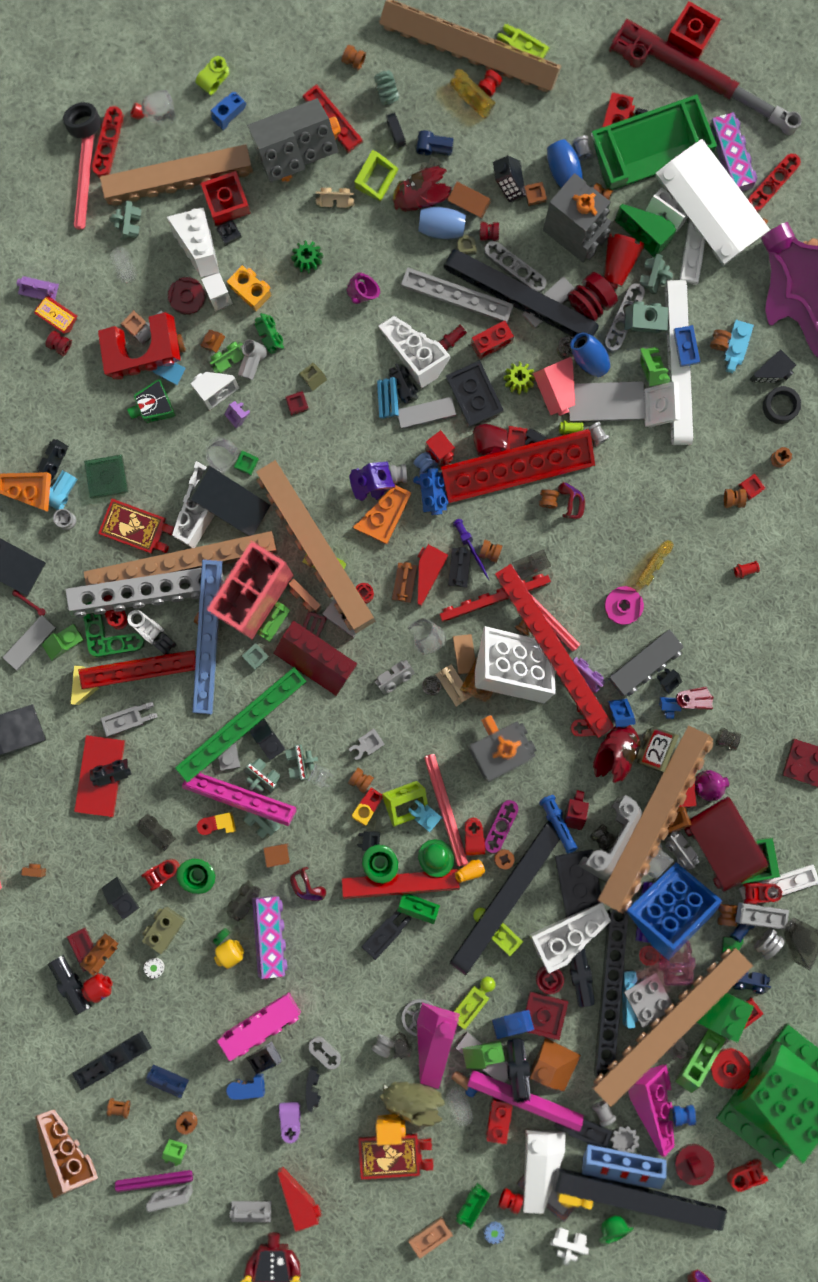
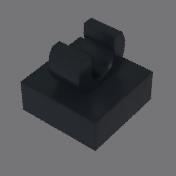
[216,219,242,246]
[525,428,547,445]
[657,668,683,694]
[357,831,380,851]

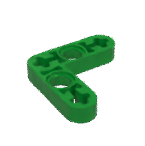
[83,602,145,657]

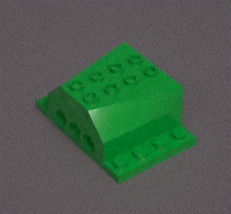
[716,1024,818,1169]

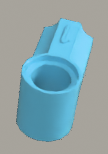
[49,470,78,510]

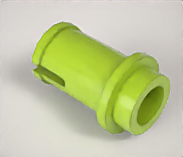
[559,420,583,435]

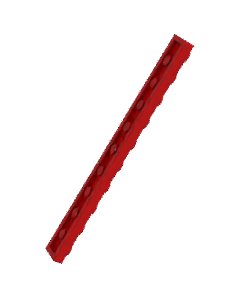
[494,564,615,738]

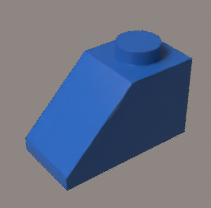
[492,1010,534,1039]

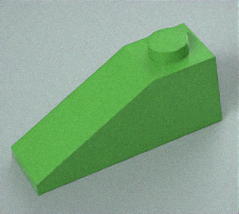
[675,1029,726,1093]

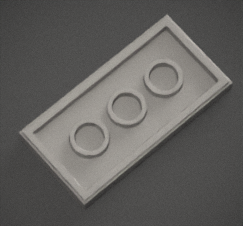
[568,381,645,422]

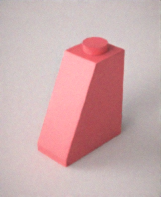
[533,357,575,416]

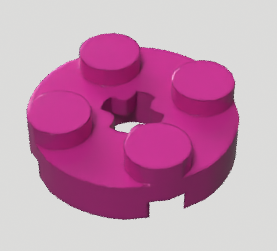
[604,586,644,625]

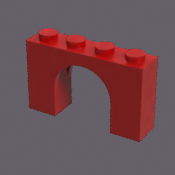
[98,312,181,380]

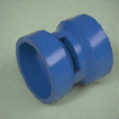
[672,1105,696,1127]

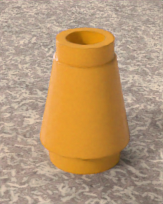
[455,859,485,883]

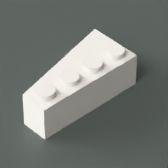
[167,208,219,277]

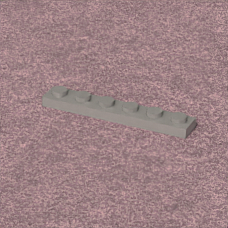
[401,267,514,323]

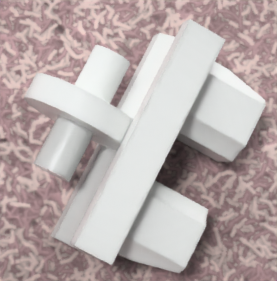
[549,1228,589,1265]

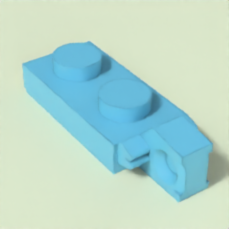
[724,320,754,374]
[622,971,638,1028]

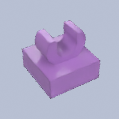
[224,401,250,428]

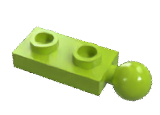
[473,907,524,957]
[453,976,496,1030]

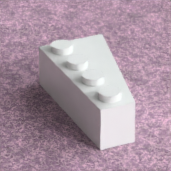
[172,461,215,548]

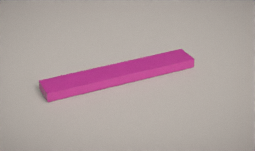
[182,773,296,826]
[467,1070,584,1132]

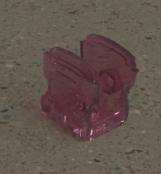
[658,940,695,986]

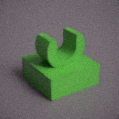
[162,1139,188,1166]

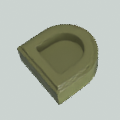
[457,235,476,255]

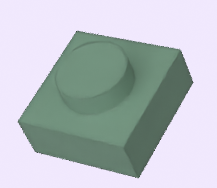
[242,643,269,670]

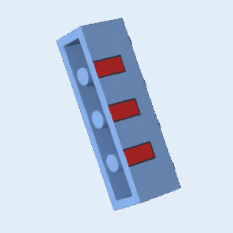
[582,1145,666,1190]

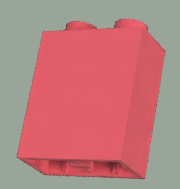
[207,541,294,640]

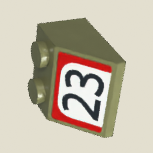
[636,727,679,772]

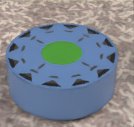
[484,1221,504,1244]

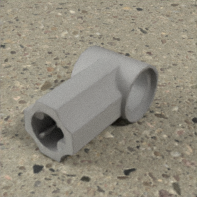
[238,339,267,380]

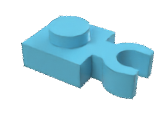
[408,800,442,832]

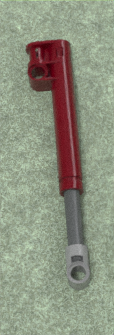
[609,18,802,135]

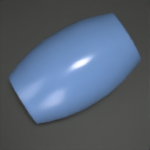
[418,207,466,239]

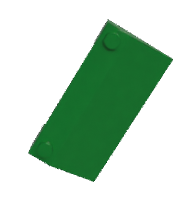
[591,94,717,190]

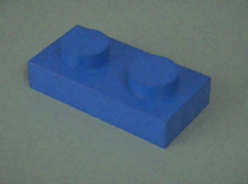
[673,325,700,367]
[608,699,635,727]

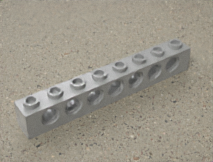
[66,568,224,618]

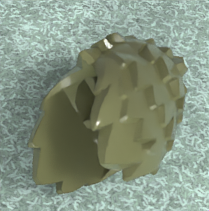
[380,1082,445,1126]

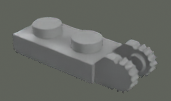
[100,702,158,737]

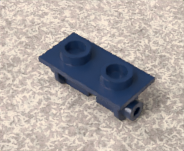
[733,971,771,994]
[145,1064,189,1098]

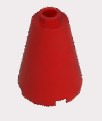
[604,234,645,289]

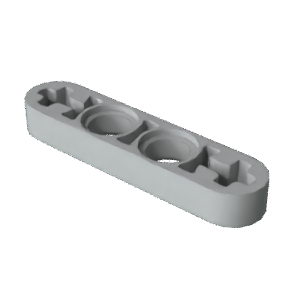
[485,241,546,293]
[604,283,645,353]

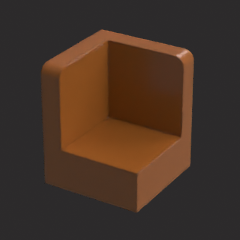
[263,843,290,867]

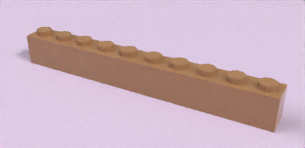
[379,0,561,92]
[256,460,376,633]
[84,531,278,586]
[598,725,713,914]
[593,948,753,1107]

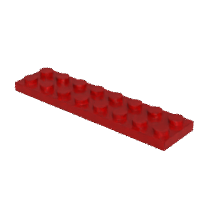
[441,429,595,503]

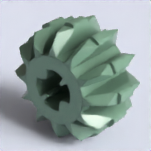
[374,70,399,105]

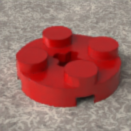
[710,1048,751,1089]

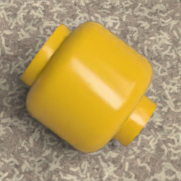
[214,939,244,969]

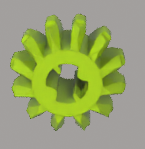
[503,362,535,395]

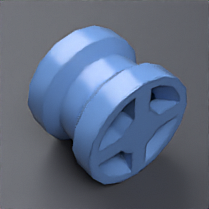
[414,452,438,474]

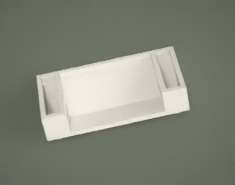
[656,139,770,266]

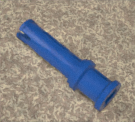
[539,795,578,854]

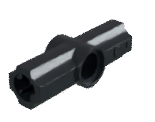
[570,946,595,1007]
[48,955,92,1016]
[507,1038,531,1103]

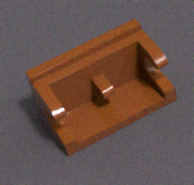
[447,182,491,218]

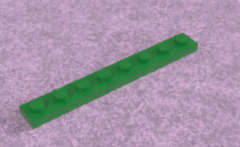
[175,667,307,783]

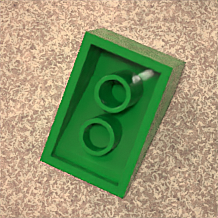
[615,204,677,258]
[691,978,754,1043]

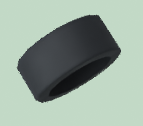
[63,102,101,138]
[762,386,801,424]

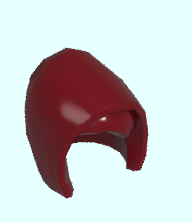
[473,424,507,456]

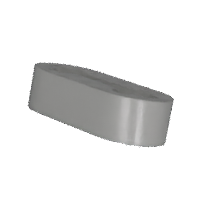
[309,1036,341,1069]

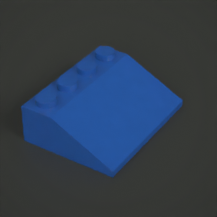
[627,862,722,961]

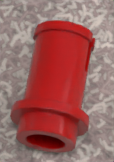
[733,561,760,579]

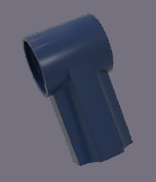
[416,130,454,156]

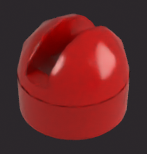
[130,103,146,120]

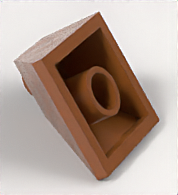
[530,1038,581,1091]

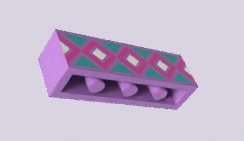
[709,112,757,192]
[252,896,287,979]

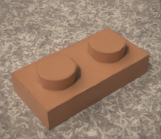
[289,579,322,614]
[409,1217,453,1259]

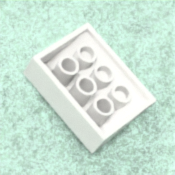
[475,626,555,703]

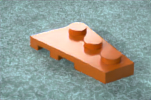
[0,472,51,511]
[353,485,412,544]

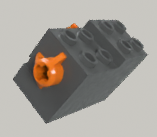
[247,98,341,183]
[543,173,612,263]
[467,715,537,782]

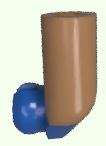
[452,1071,478,1097]

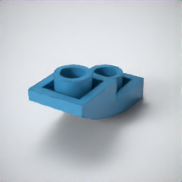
[152,362,186,385]

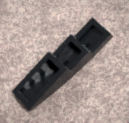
[72,1031,152,1091]

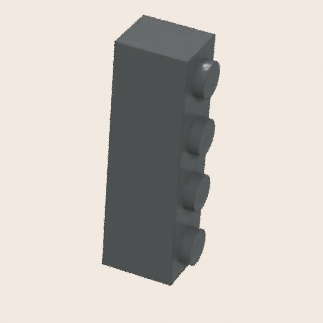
[607,629,684,696]

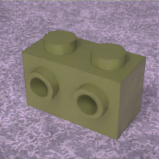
[142,907,186,954]

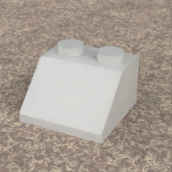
[191,372,239,410]

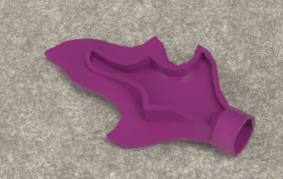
[760,222,818,358]

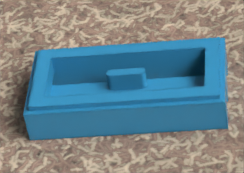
[377,377,399,419]

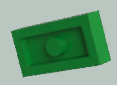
[397,894,440,925]

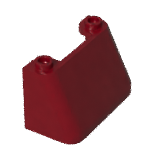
[684,797,768,893]

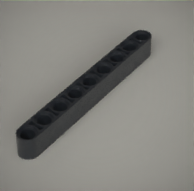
[443,249,599,337]
[449,821,560,976]
[594,908,628,1077]
[552,1168,727,1231]

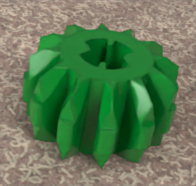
[291,240,323,274]

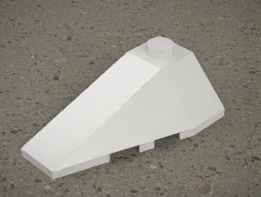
[379,316,450,388]
[529,903,611,973]
[523,1130,565,1213]

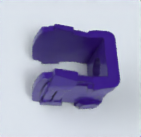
[349,462,395,501]

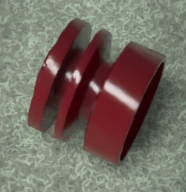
[567,272,618,322]

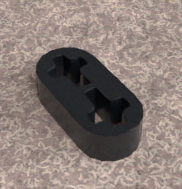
[386,112,406,149]

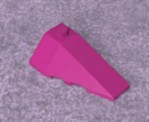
[417,1002,460,1089]
[628,1065,675,1157]

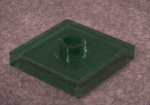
[84,454,129,499]

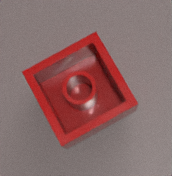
[667,1,721,59]
[201,171,251,226]

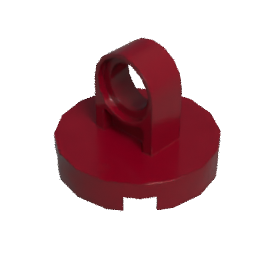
[674,1143,715,1186]

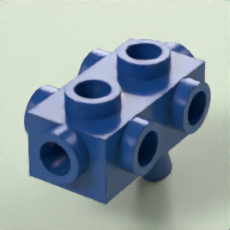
[413,468,448,515]

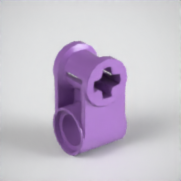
[279,1102,301,1143]

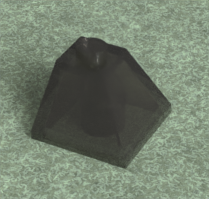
[784,917,818,971]

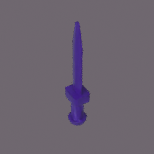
[453,519,489,580]

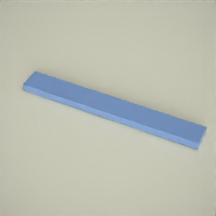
[193,559,223,714]

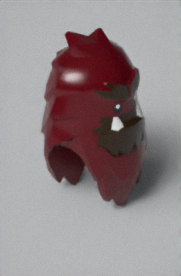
[391,166,452,212]
[593,725,641,783]

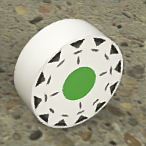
[144,958,165,978]

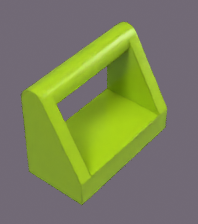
[354,150,399,202]
[382,781,428,827]

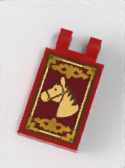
[98,499,174,554]
[358,1133,434,1179]

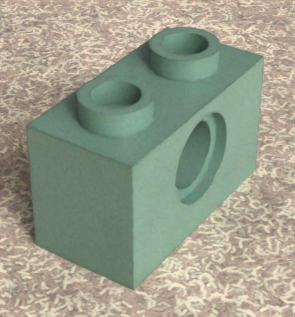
[625,302,668,333]

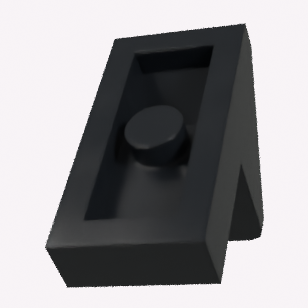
[250,718,286,761]
[102,876,140,920]
[246,1042,282,1074]

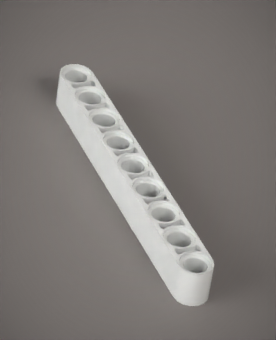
[665,280,693,445]

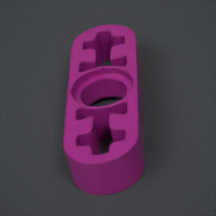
[485,800,519,853]

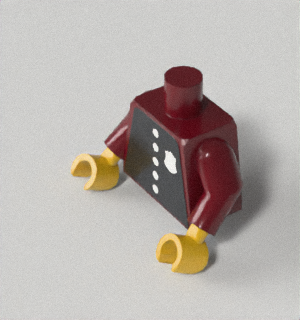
[241,1232,301,1282]

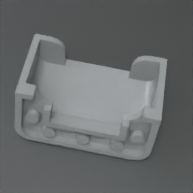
[578,795,643,882]

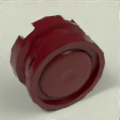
[536,966,564,994]

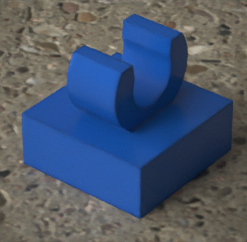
[659,697,681,719]

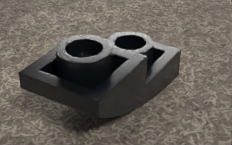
[306,1065,321,1113]

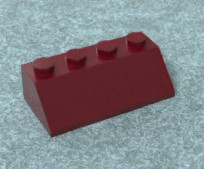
[273,620,358,696]

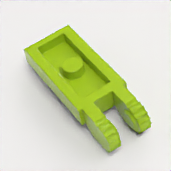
[496,24,549,59]

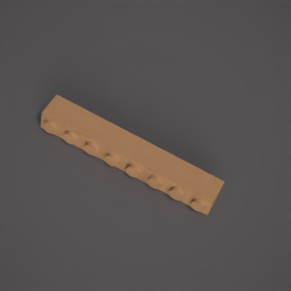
[100,144,253,206]

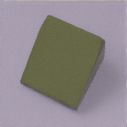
[299,363,327,391]

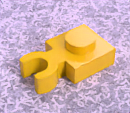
[557,1192,593,1209]

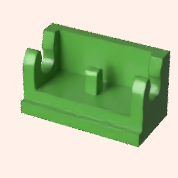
[640,347,670,386]

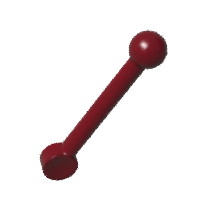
[12,590,46,616]

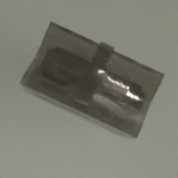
[512,549,551,580]

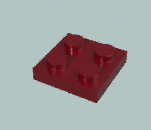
[782,739,818,787]
[525,991,568,1040]

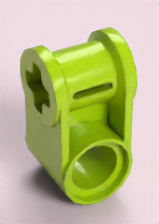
[195,56,229,95]

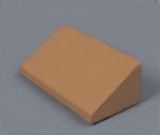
[453,634,476,675]

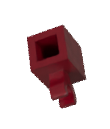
[564,790,589,830]

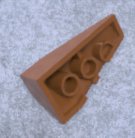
[35,1110,98,1199]

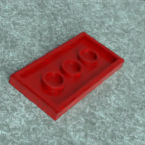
[74,735,125,817]

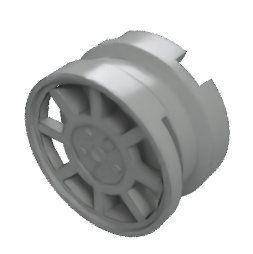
[754,928,785,960]

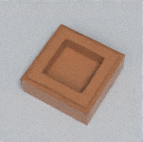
[121,311,146,338]

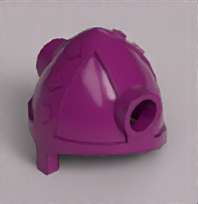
[346,272,380,304]
[695,770,730,801]

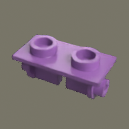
[17,276,59,300]
[573,657,605,693]

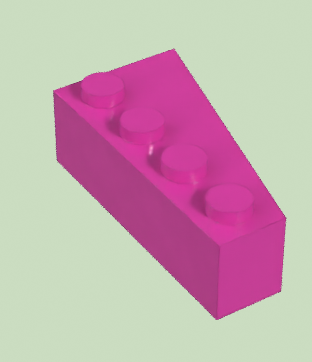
[218,992,301,1061]

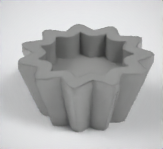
[611,1126,639,1153]

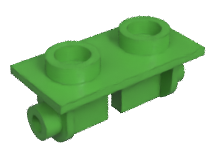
[209,341,244,373]
[257,601,290,642]

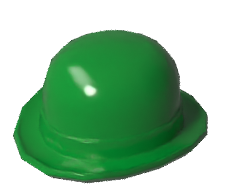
[418,839,454,877]
[362,845,398,884]
[176,859,215,894]
[599,1215,634,1245]

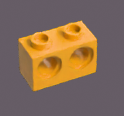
[227,265,271,311]
[376,1114,406,1145]

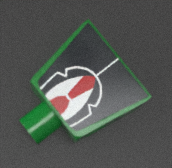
[127,379,176,423]

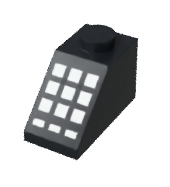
[493,155,526,203]
[749,349,796,383]

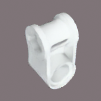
[127,610,164,644]

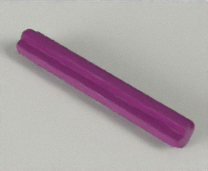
[115,1170,193,1192]

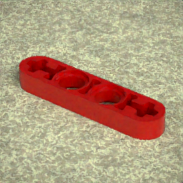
[92,106,124,177]
[748,153,801,213]

